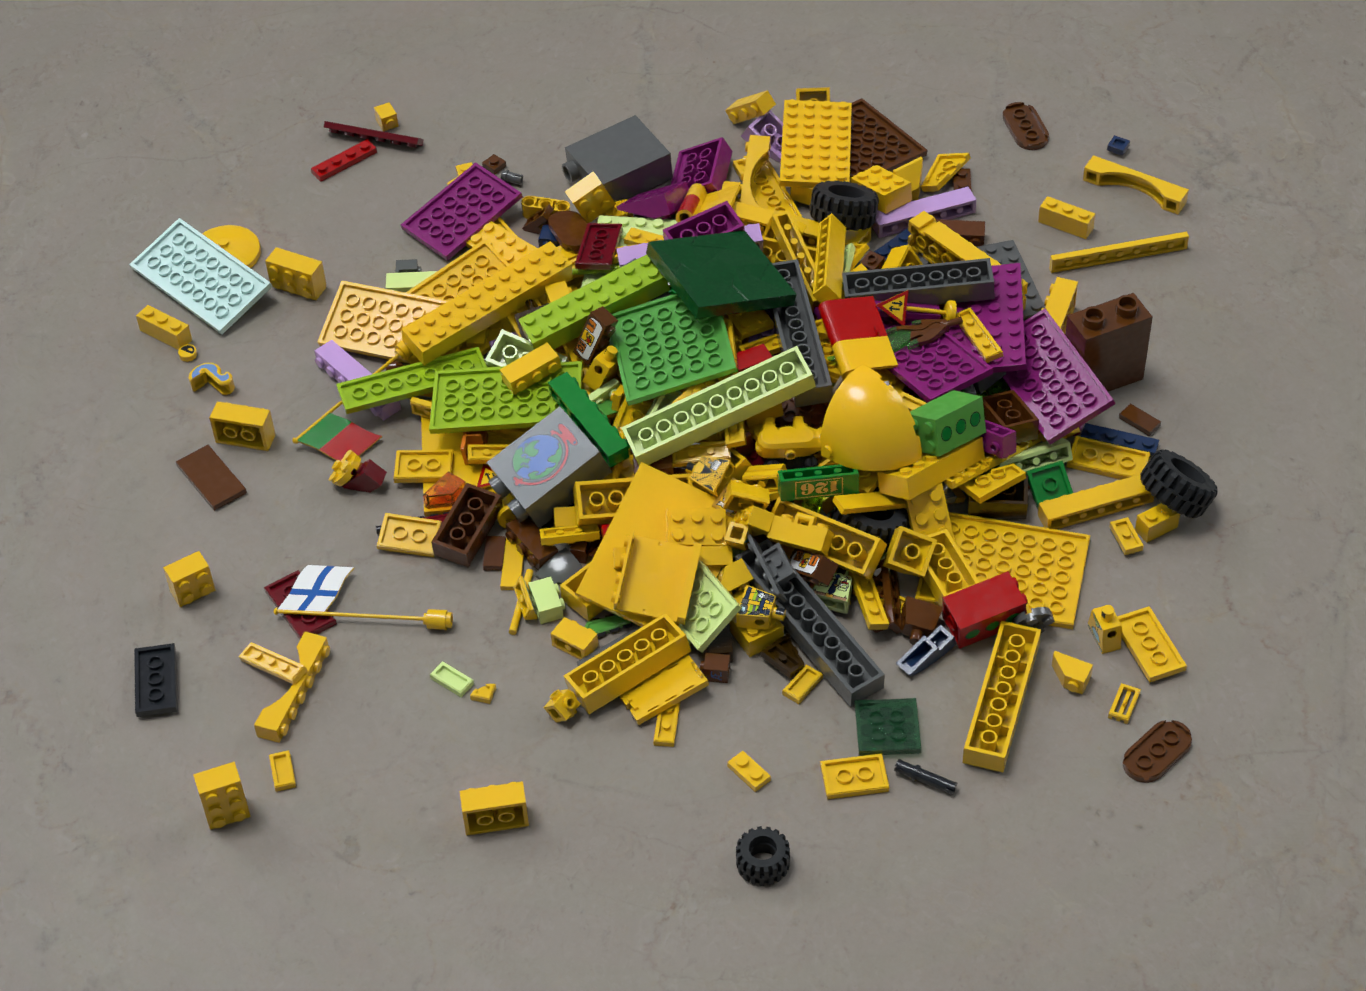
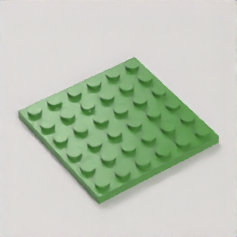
[612,293,738,406]

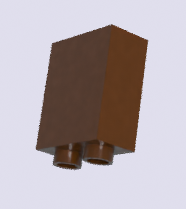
[1065,293,1153,392]

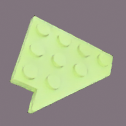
[679,560,742,653]

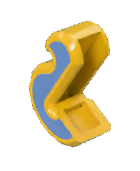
[188,363,235,395]

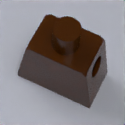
[901,596,942,645]

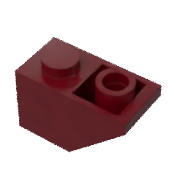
[342,459,387,493]

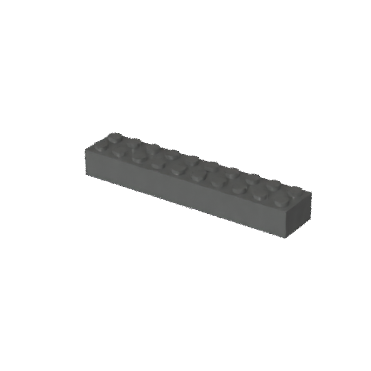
[770,259,833,408]
[735,539,885,707]

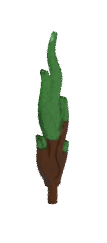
[827,317,963,361]

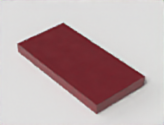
[575,223,623,270]
[264,570,337,639]

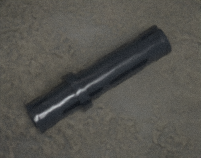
[894,759,957,795]

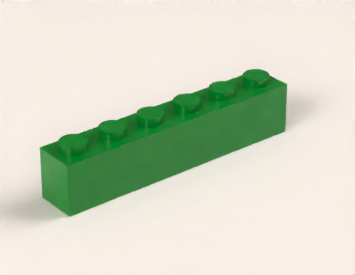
[548,372,630,468]

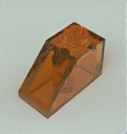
[423,471,466,509]

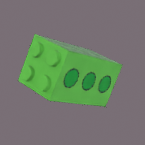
[910,390,986,457]

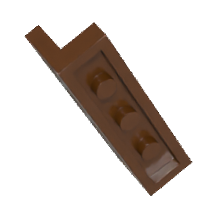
[872,559,902,634]

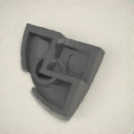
[535,547,583,584]

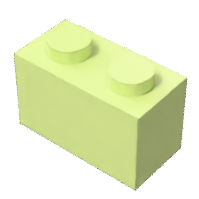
[528,577,566,624]

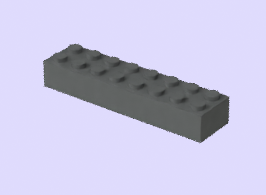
[842,258,995,305]

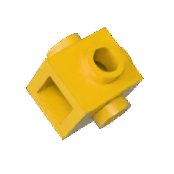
[543,689,581,722]

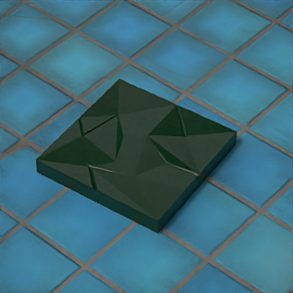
[646,230,797,319]

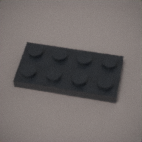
[134,643,177,717]

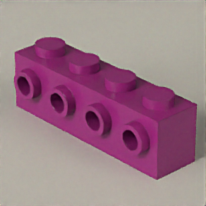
[980,420,1016,459]

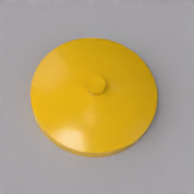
[202,225,261,268]

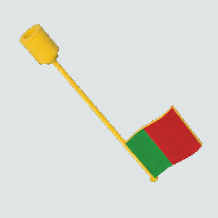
[292,339,413,461]

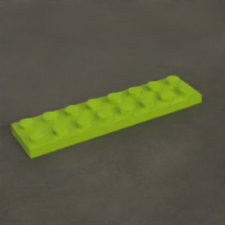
[336,347,487,414]

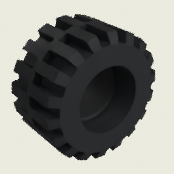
[736,826,790,886]

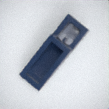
[896,625,957,677]

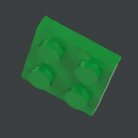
[1026,461,1073,509]

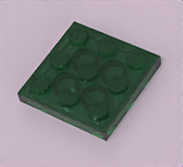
[854,698,921,756]

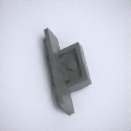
[747,534,797,603]

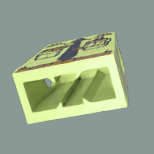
[812,568,853,614]

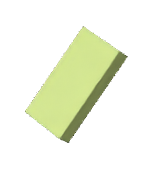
[430,661,474,697]

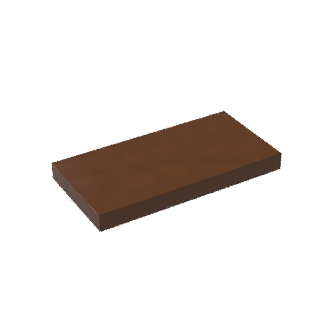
[176,445,247,511]

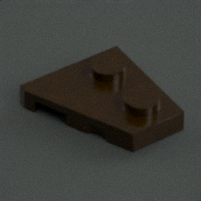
[761,633,804,679]

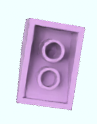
[741,110,783,163]

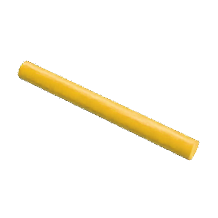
[509,569,534,635]

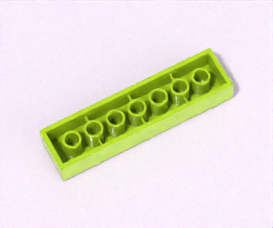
[518,254,670,350]

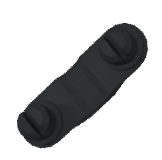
[764,455,818,470]

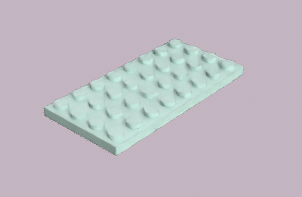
[129,218,273,335]

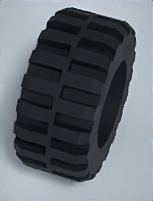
[809,181,879,231]
[1140,449,1218,518]
[831,487,909,554]

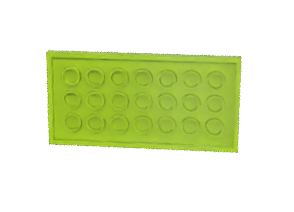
[429,361,583,434]

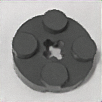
[1013,607,1055,633]

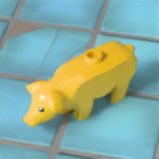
[753,416,822,460]

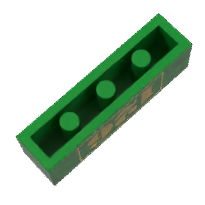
[778,464,859,501]

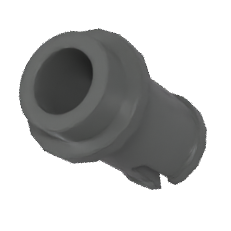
[501,169,523,185]

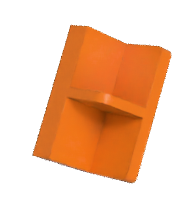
[460,431,488,464]

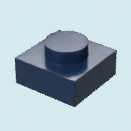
[1107,135,1130,156]

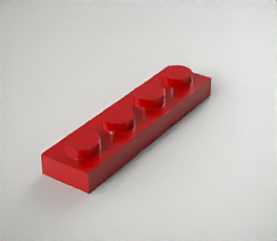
[311,139,377,182]

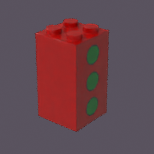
[942,571,1028,649]

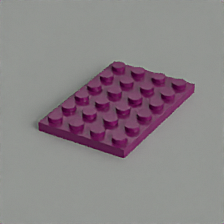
[401,162,523,261]

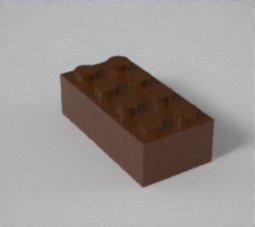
[431,483,503,567]

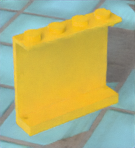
[611,529,702,625]

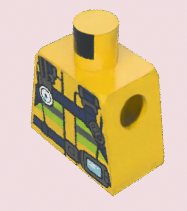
[736,585,786,629]

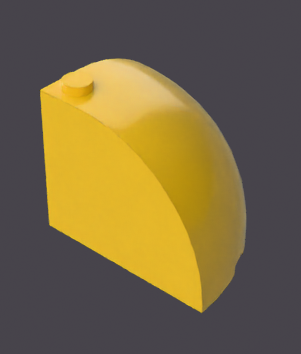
[821,364,922,471]

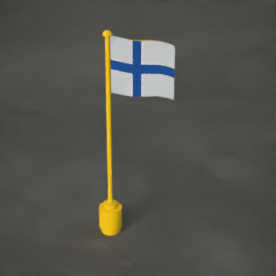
[273,565,453,630]

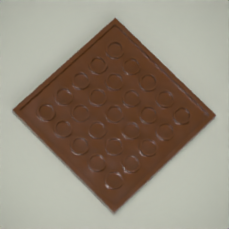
[850,98,928,183]

